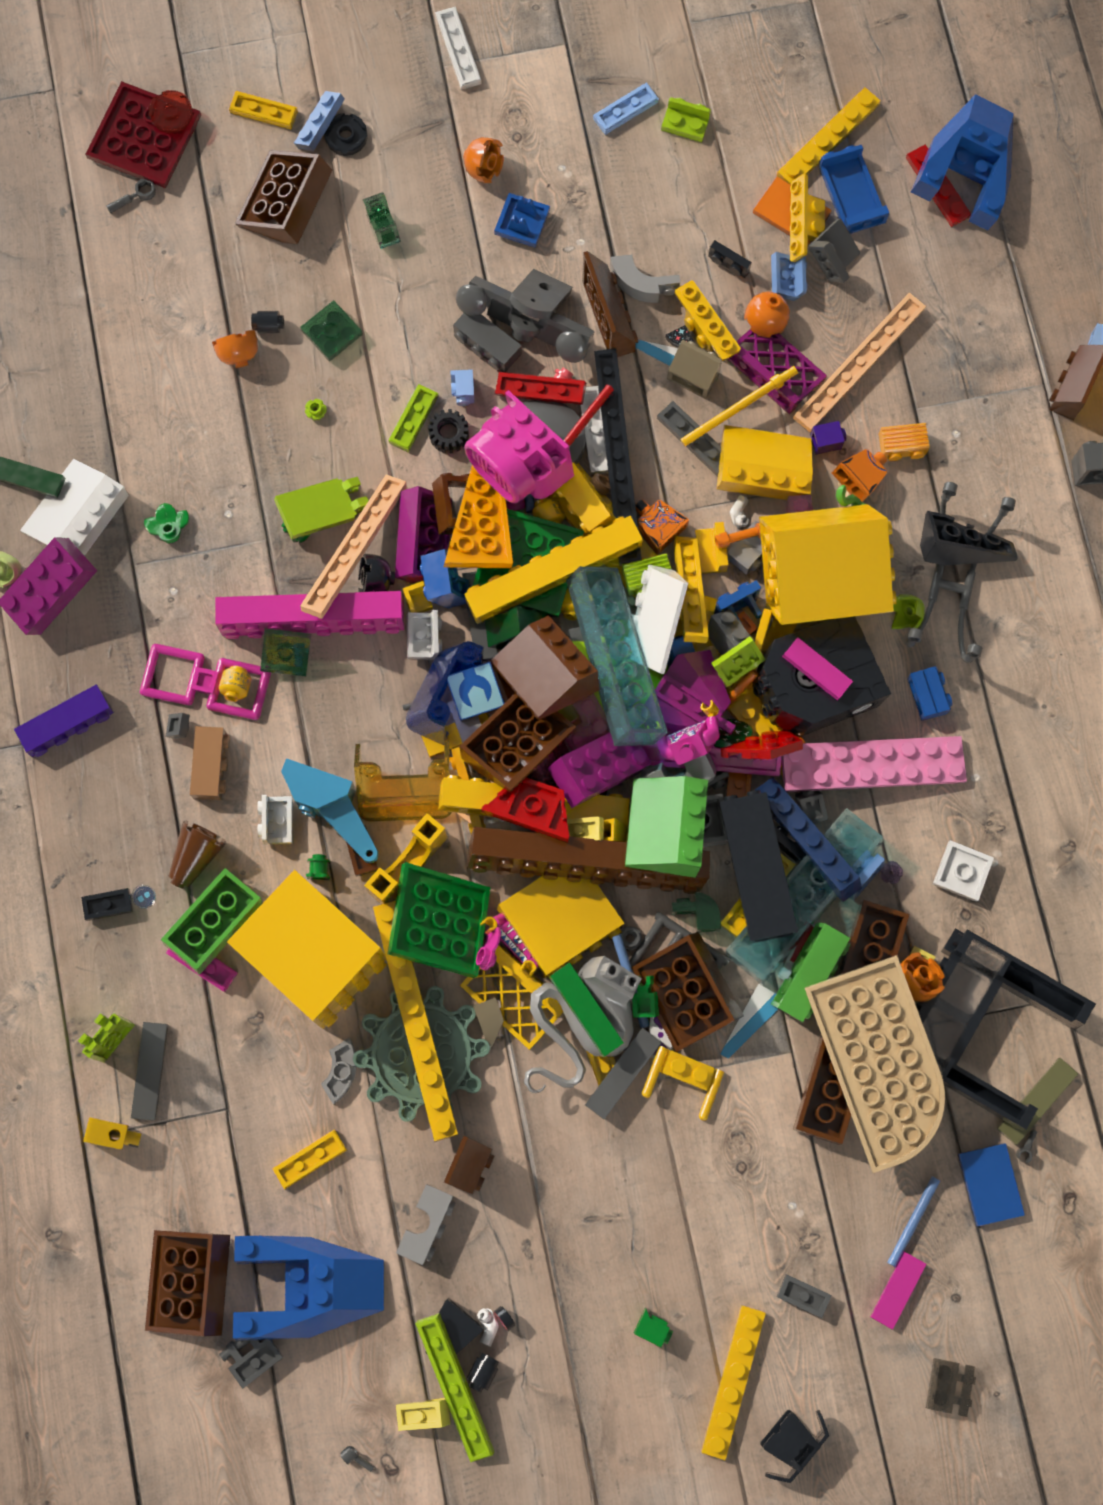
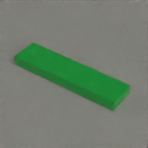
[549,963,624,1057]

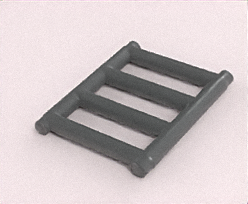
[629,912,730,974]

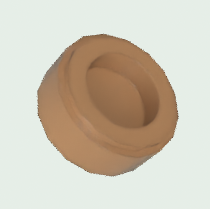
[590,473,610,495]

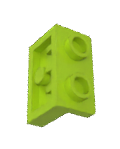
[661,97,711,142]
[711,636,766,687]

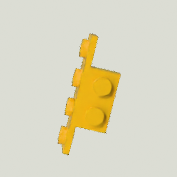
[790,174,825,262]
[675,280,741,361]

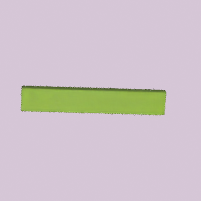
[415,1313,495,1462]

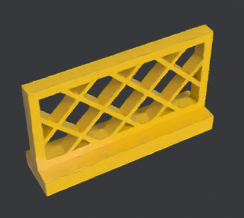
[460,943,564,1050]

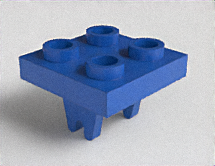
[494,193,550,248]
[713,580,762,624]

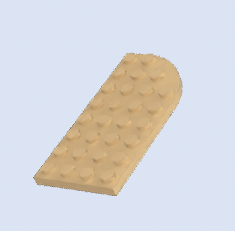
[805,955,945,1173]

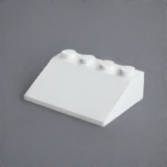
[20,459,129,556]
[624,565,688,674]

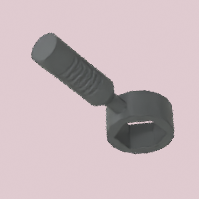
[106,179,156,214]

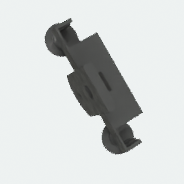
[456,269,595,363]

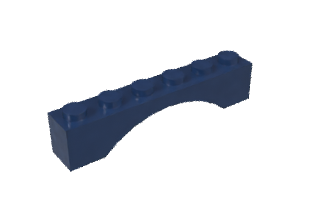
[755,777,862,902]

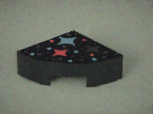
[665,325,695,347]

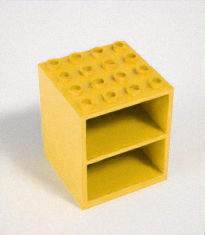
[759,504,897,625]
[227,869,387,1029]

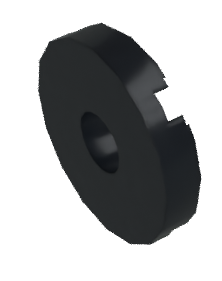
[324,113,368,156]

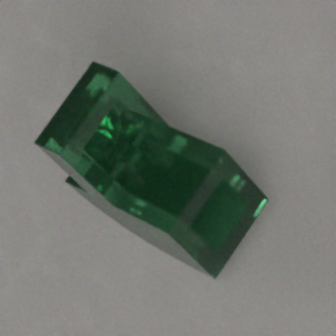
[362,192,401,249]
[671,892,721,933]

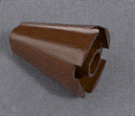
[168,821,226,889]

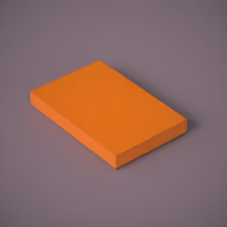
[753,177,832,246]

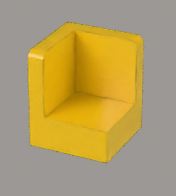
[402,581,433,613]

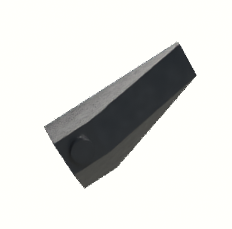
[920,511,1018,565]

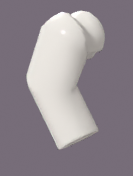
[730,495,749,528]
[477,1308,499,1347]

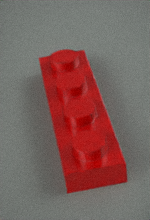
[906,144,971,227]
[495,372,587,405]

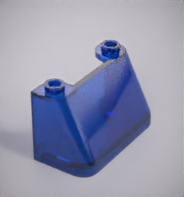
[406,641,484,745]

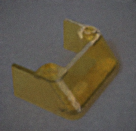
[354,740,452,821]

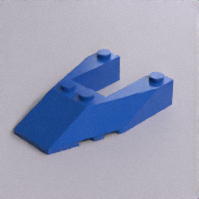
[911,94,1014,231]
[233,1235,384,1340]

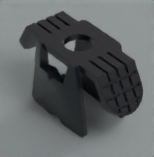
[760,1410,829,1483]

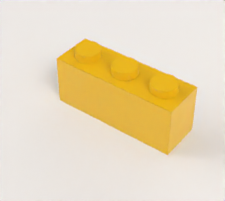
[556,462,616,533]

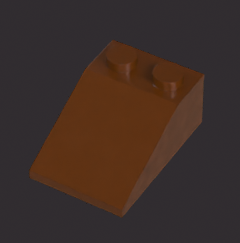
[444,1136,495,1194]

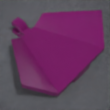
[640,650,736,741]

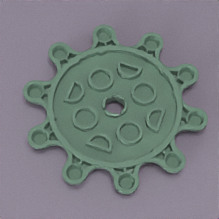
[353,986,490,1122]

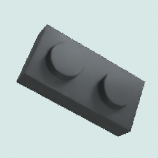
[776,1274,832,1318]

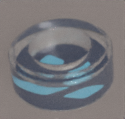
[131,884,156,909]

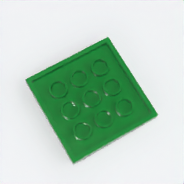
[472,509,584,618]
[387,862,491,978]

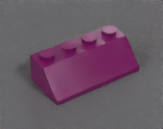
[395,486,452,584]

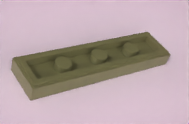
[997,1058,1078,1145]

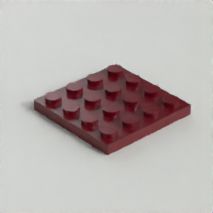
[85,81,202,188]

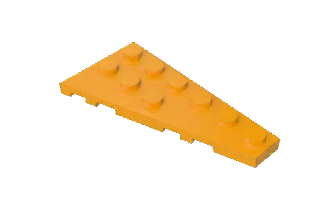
[443,465,513,568]

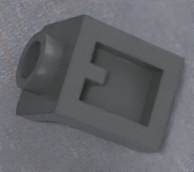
[795,791,828,824]

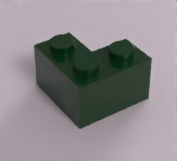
[485,606,550,650]

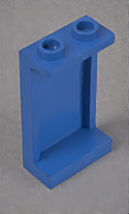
[819,145,889,234]

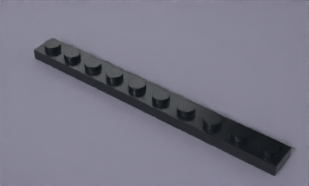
[594,349,642,567]

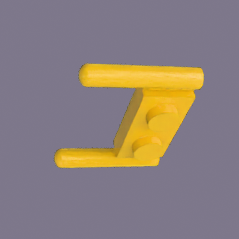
[642,1046,724,1121]

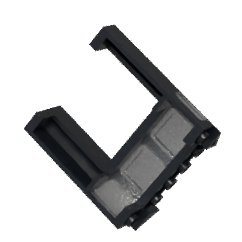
[916,928,1096,1131]

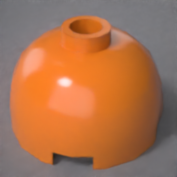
[463,137,504,183]
[744,291,790,338]
[212,330,258,368]
[900,952,945,1002]

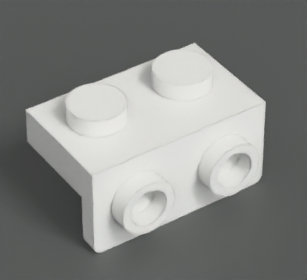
[406,610,442,660]
[258,795,293,845]

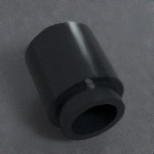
[251,311,284,333]
[466,1353,499,1393]

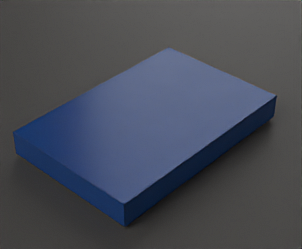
[958,1143,1025,1226]

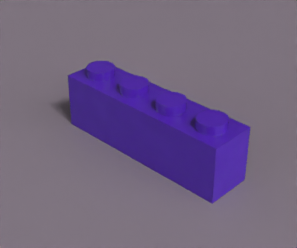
[14,684,114,757]

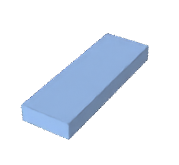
[593,82,659,135]

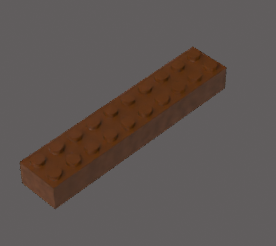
[467,827,710,894]
[793,900,910,1145]

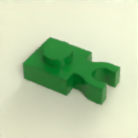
[632,975,659,1018]

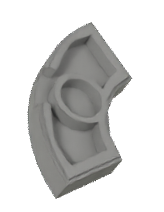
[321,1038,357,1105]

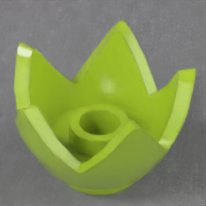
[891,594,925,629]

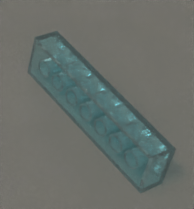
[566,566,668,746]
[726,808,884,986]

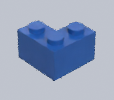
[420,549,470,609]

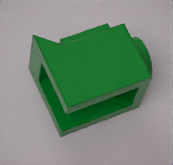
[633,1308,673,1347]

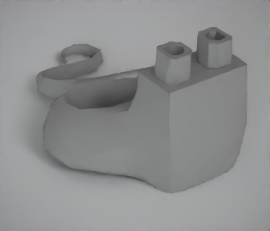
[524,956,642,1093]

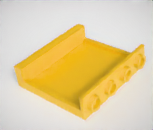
[497,876,624,979]

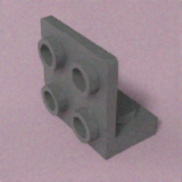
[808,219,860,283]

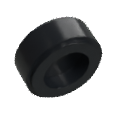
[493,1306,515,1331]

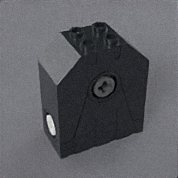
[752,616,891,736]

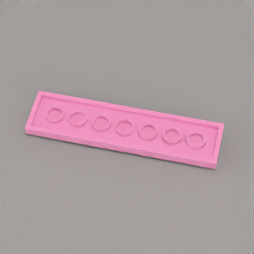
[781,736,967,792]

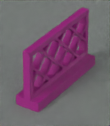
[727,329,827,415]

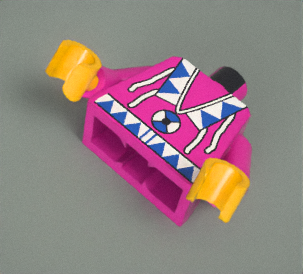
[648,700,720,765]
[480,913,539,978]

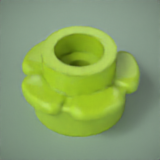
[305,399,327,420]

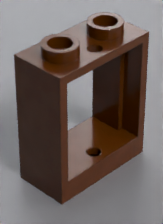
[432,473,469,535]

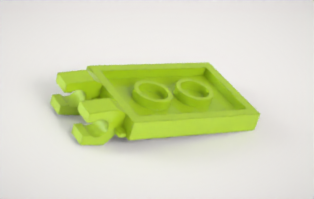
[274,477,368,540]
[78,1013,135,1063]

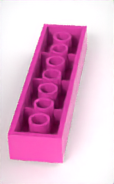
[215,591,405,639]

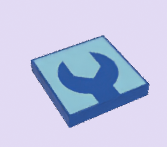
[446,662,504,721]

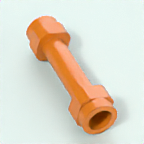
[714,523,761,549]

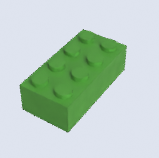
[161,868,263,975]
[771,922,850,1022]

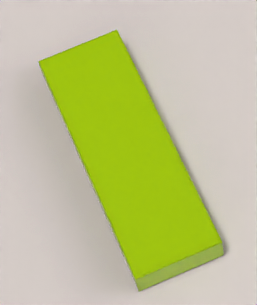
[388,384,439,452]

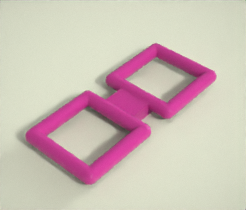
[140,644,271,720]

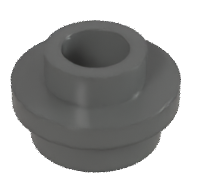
[619,926,642,950]

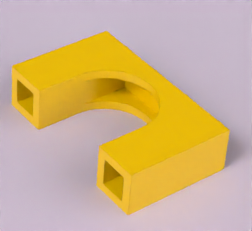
[364,813,448,905]

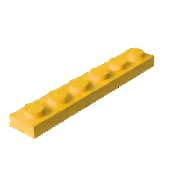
[777,87,881,185]
[673,536,709,643]
[701,1305,766,1460]

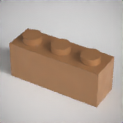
[190,726,230,800]

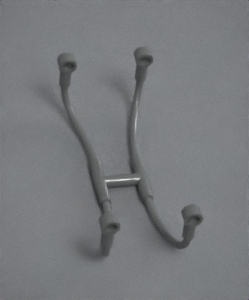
[906,482,1016,663]

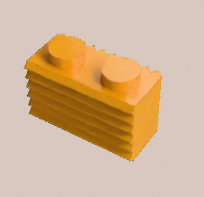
[878,423,930,461]

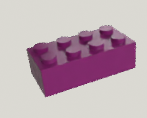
[0,537,97,635]
[547,724,652,808]

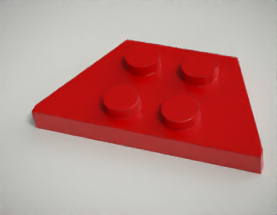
[721,729,803,760]
[481,778,569,842]

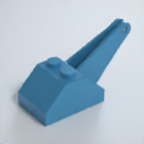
[281,758,378,863]

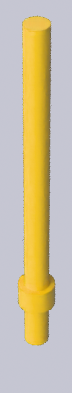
[680,366,798,446]

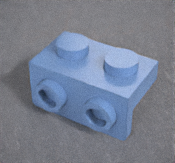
[771,252,808,301]

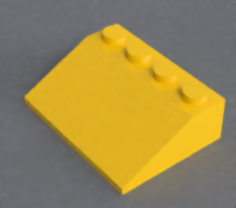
[716,425,813,503]

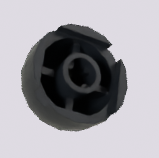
[358,553,395,592]

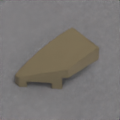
[473,998,504,1048]

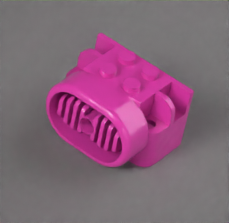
[464,390,574,504]

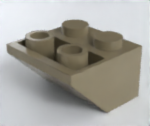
[667,339,722,399]

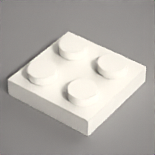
[932,840,994,902]

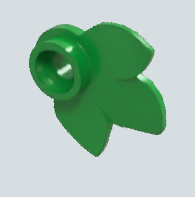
[144,503,189,543]

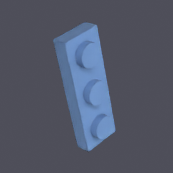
[294,91,345,151]

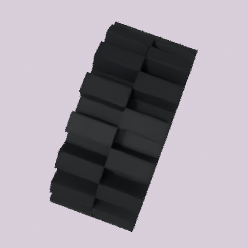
[428,409,469,453]

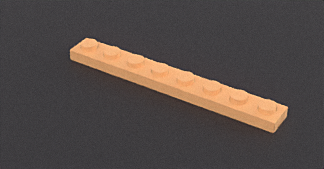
[793,293,926,432]
[300,475,407,619]

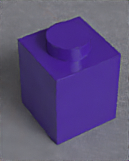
[810,421,847,455]

